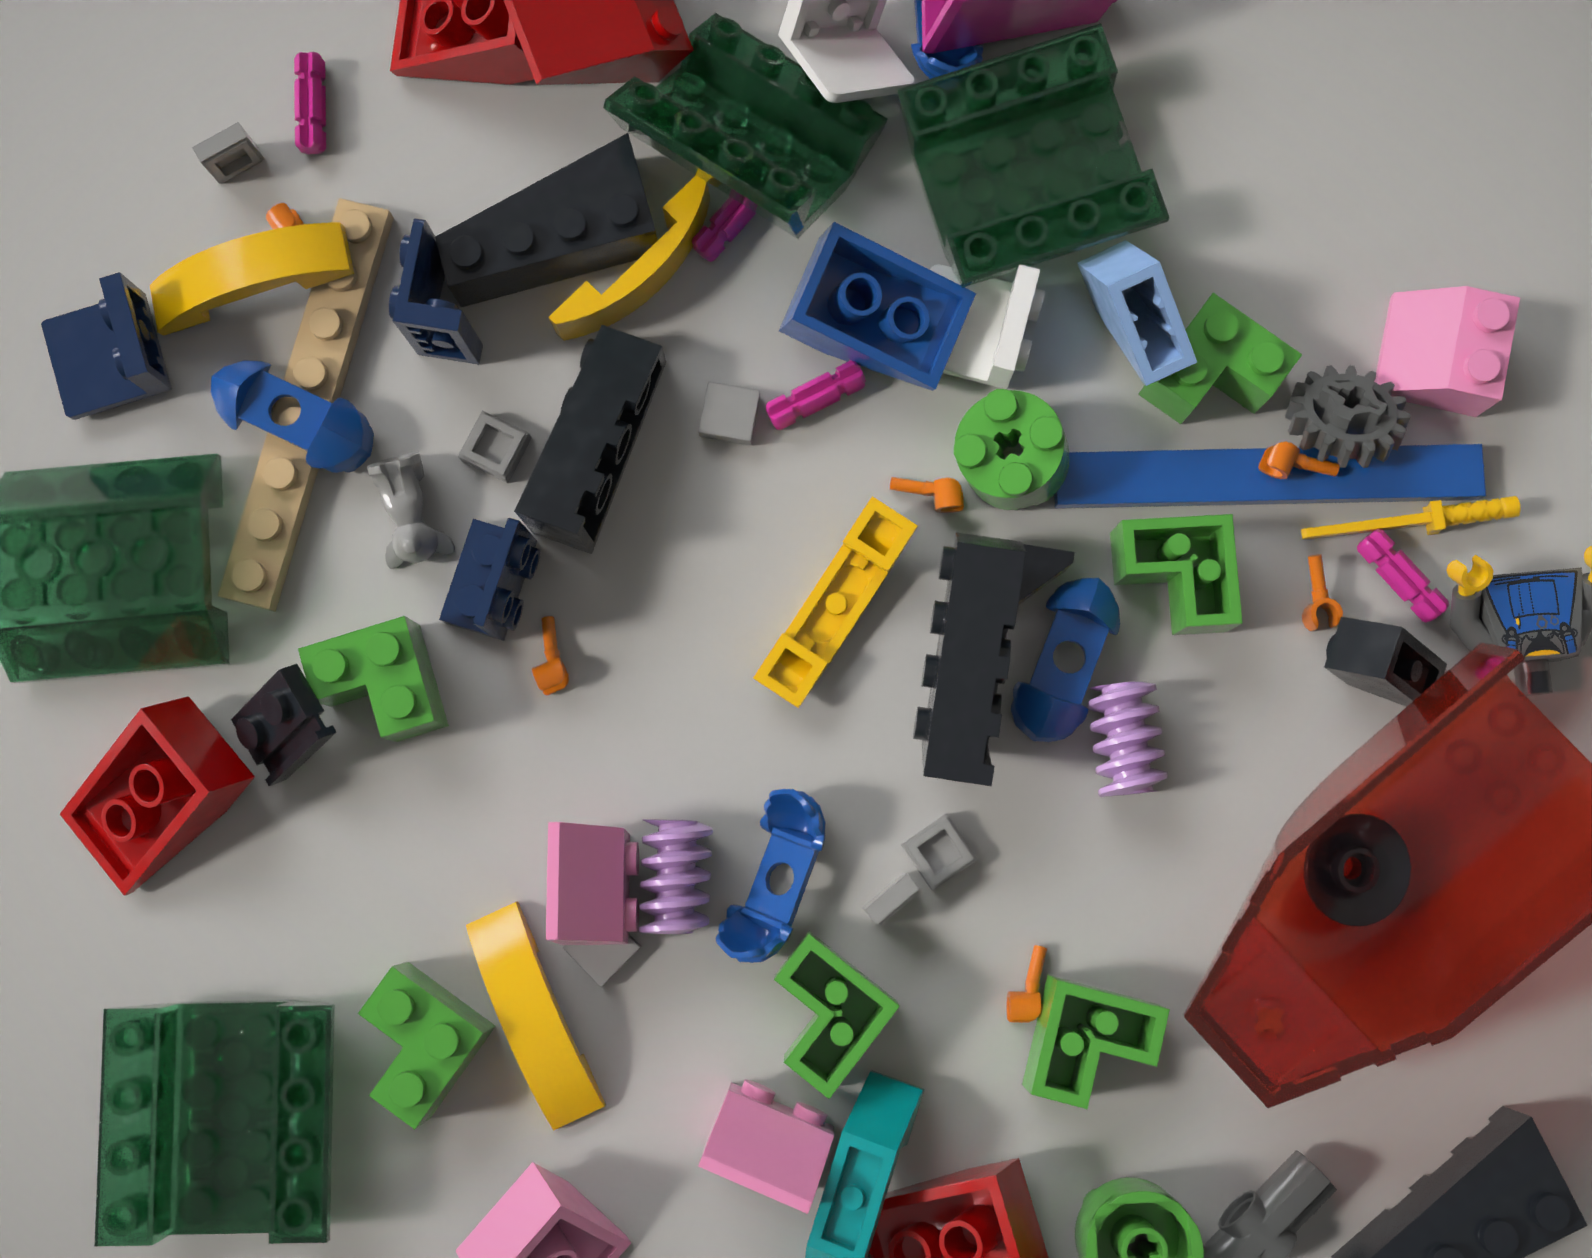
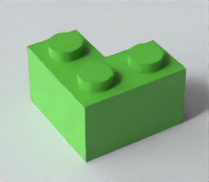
[1138,293,1302,424]
[1110,514,1243,635]
[298,616,449,742]
[774,931,900,1099]
[358,962,496,1130]
[1022,975,1170,1109]

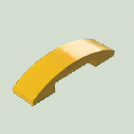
[548,171,710,341]
[150,222,354,336]
[753,496,918,708]
[466,901,606,1131]

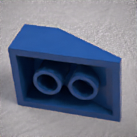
[779,222,976,391]

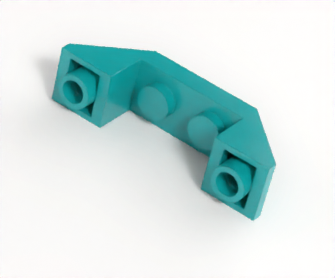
[805,1070,925,1258]

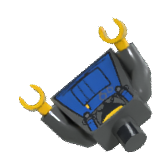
[1446,546,1592,697]

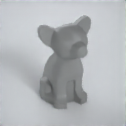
[367,452,455,569]

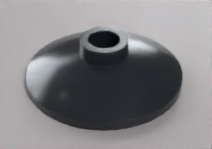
[1304,813,1411,927]

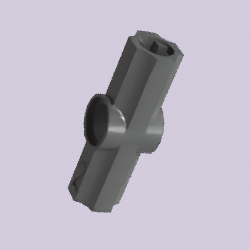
[1203,1150,1337,1258]

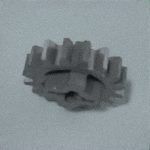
[1285,365,1411,468]

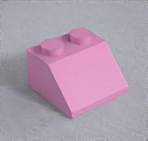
[1375,286,1520,417]
[546,822,639,945]
[698,1079,834,1214]
[456,1162,631,1258]

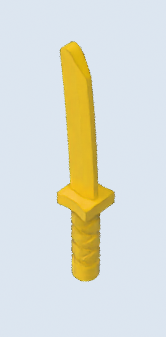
[1301,496,1521,539]

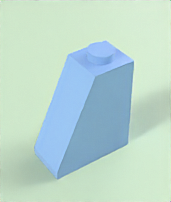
[1077,240,1197,386]

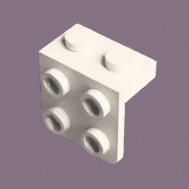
[778,0,914,103]
[930,264,1045,389]

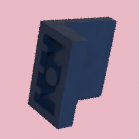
[389,218,483,365]
[41,272,172,420]
[439,518,540,641]

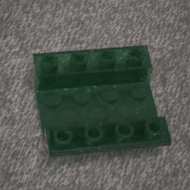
[603,13,888,239]
[898,23,1170,288]
[0,453,230,683]
[94,1000,335,1247]

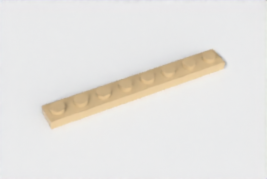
[218,198,394,612]

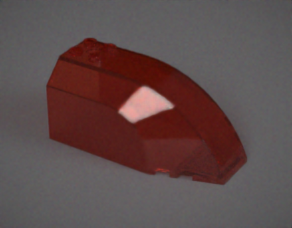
[1183,642,1592,1108]

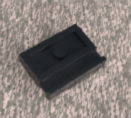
[231,664,337,786]

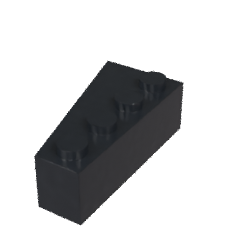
[435,133,658,308]
[514,325,667,554]
[913,532,1026,786]
[1331,1106,1588,1258]

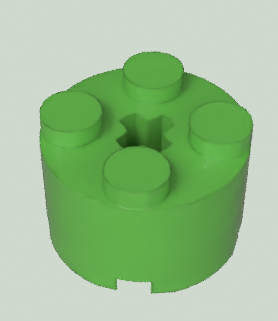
[954,389,1069,510]
[1075,1177,1204,1258]

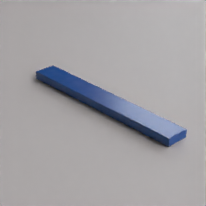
[1054,444,1486,509]

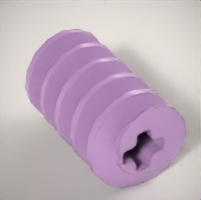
[1087,682,1168,797]
[638,819,713,934]

